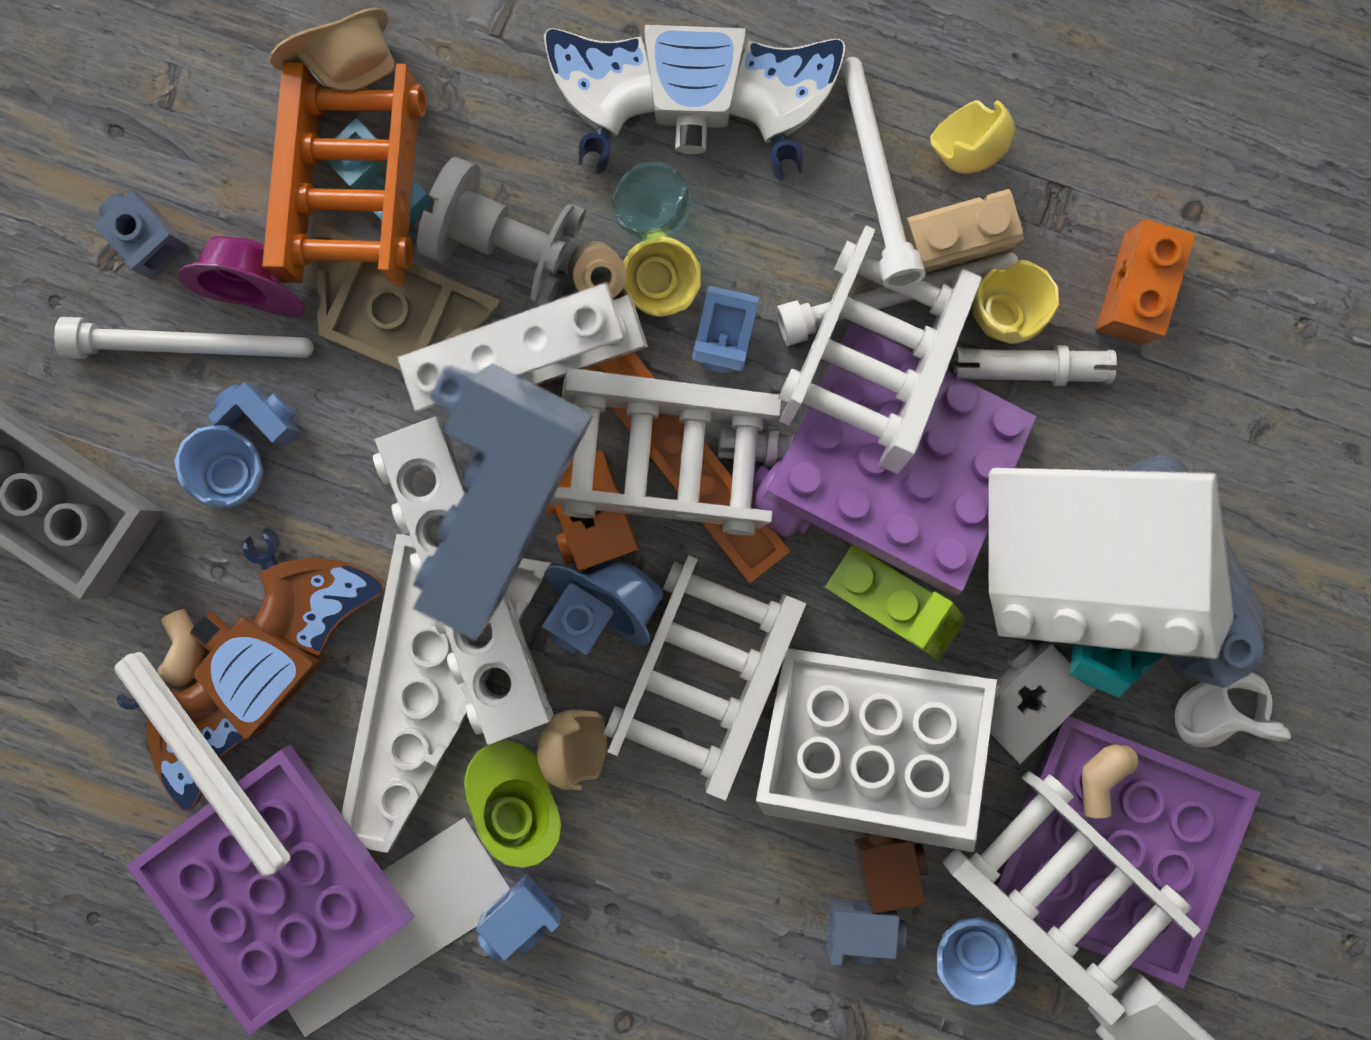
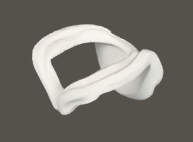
[1175,672,1291,748]

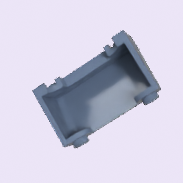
[1123,454,1265,688]

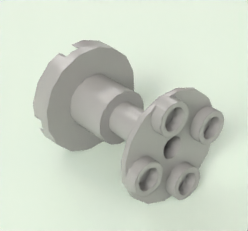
[417,157,586,306]

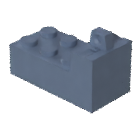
[413,363,594,640]

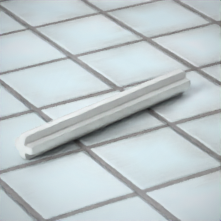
[114,652,290,878]

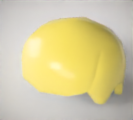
[930,100,1016,174]
[622,236,701,317]
[972,260,1060,344]

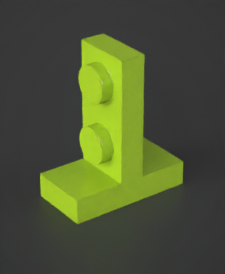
[825,545,966,662]

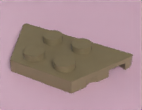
[313,221,503,372]

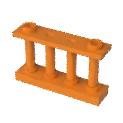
[262,62,426,286]

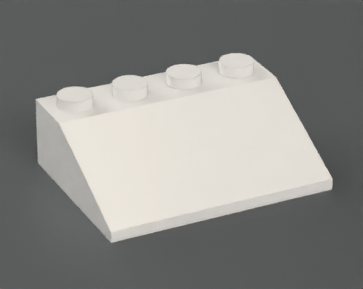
[989,468,1234,659]
[756,648,997,852]

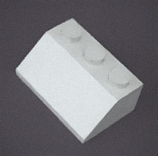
[1087,967,1215,1040]

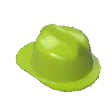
[464,740,561,868]

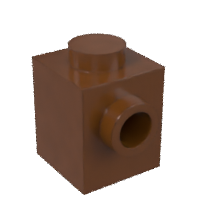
[854,833,928,914]

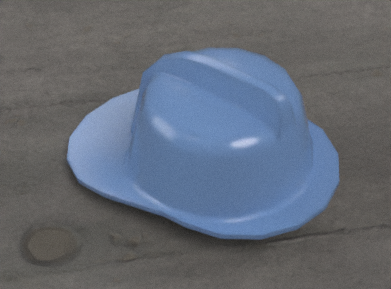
[544,560,664,647]

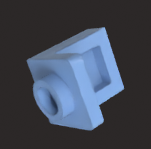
[692,285,759,373]
[207,382,302,446]
[542,583,614,655]

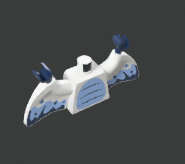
[544,25,846,181]

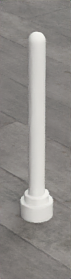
[842,57,926,289]
[776,252,1018,346]
[54,317,314,359]

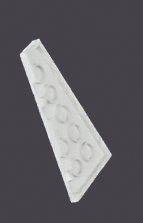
[341,534,552,853]

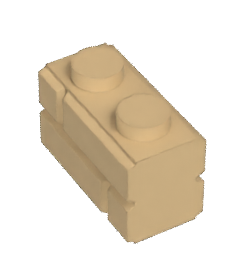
[902,189,1024,274]

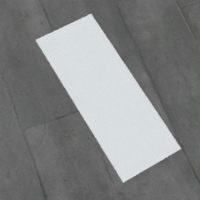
[287,817,510,1037]

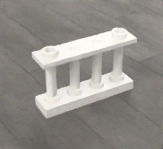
[778,226,982,474]
[397,283,648,411]
[551,368,781,536]
[603,555,806,801]
[942,771,1201,1026]

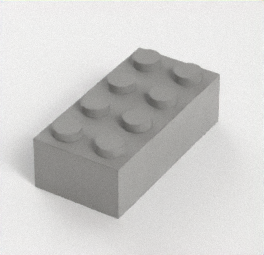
[0,401,165,600]

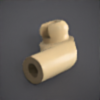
[157,608,205,689]
[1082,744,1139,818]

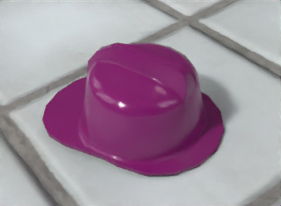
[178,236,305,317]

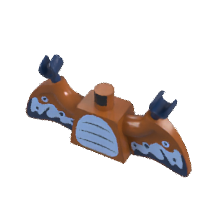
[116,528,386,811]

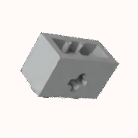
[990,640,1096,764]

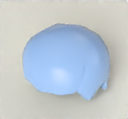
[174,425,264,509]
[937,916,1017,1007]

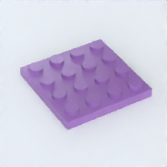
[763,322,1037,597]
[987,716,1261,988]
[126,745,415,1035]

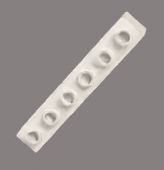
[373,416,554,745]

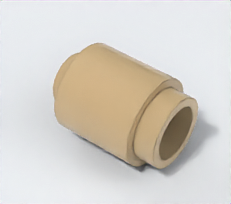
[568,241,626,298]

